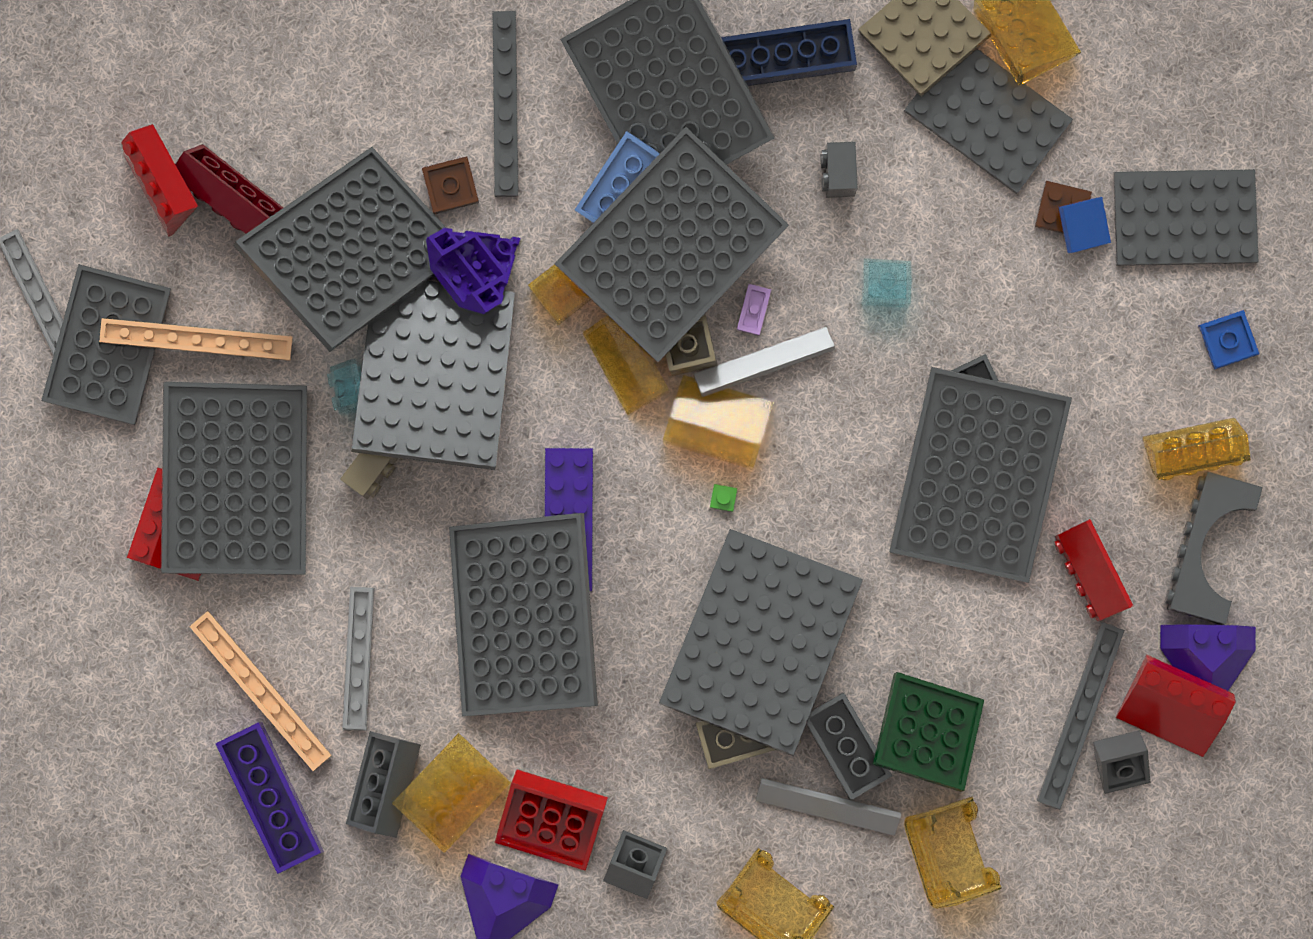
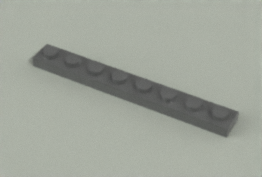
[492,11,518,197]
[1037,622,1125,810]

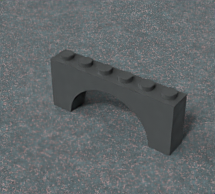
[1165,472,1263,625]

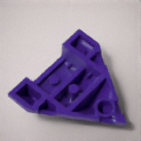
[426,228,520,314]
[1160,624,1256,691]
[460,854,559,939]

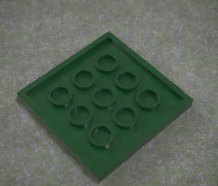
[873,672,984,792]

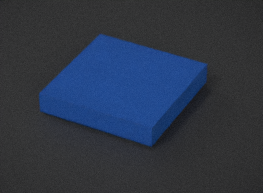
[1059,197,1111,253]
[1198,310,1259,370]

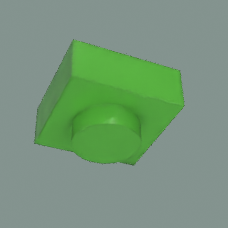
[710,484,737,512]

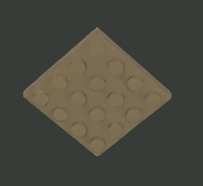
[858,0,991,97]

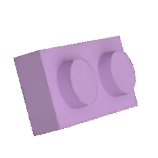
[737,284,771,336]

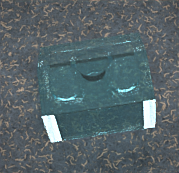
[861,258,912,308]
[327,359,361,416]

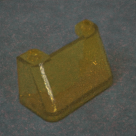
[904,796,1002,909]
[716,848,834,939]

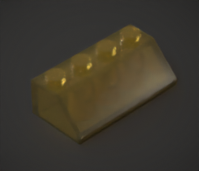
[583,316,669,415]
[1143,418,1251,480]

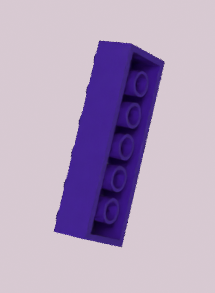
[545,448,593,592]
[215,722,324,874]

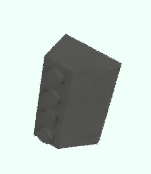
[346,731,421,838]

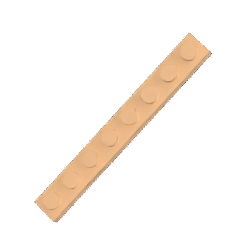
[99,318,293,361]
[189,611,332,771]

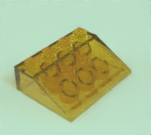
[973,0,1081,85]
[662,375,773,470]
[392,733,512,853]

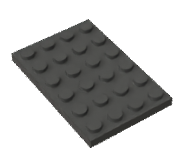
[904,49,1073,194]
[1113,169,1259,266]
[41,264,171,425]

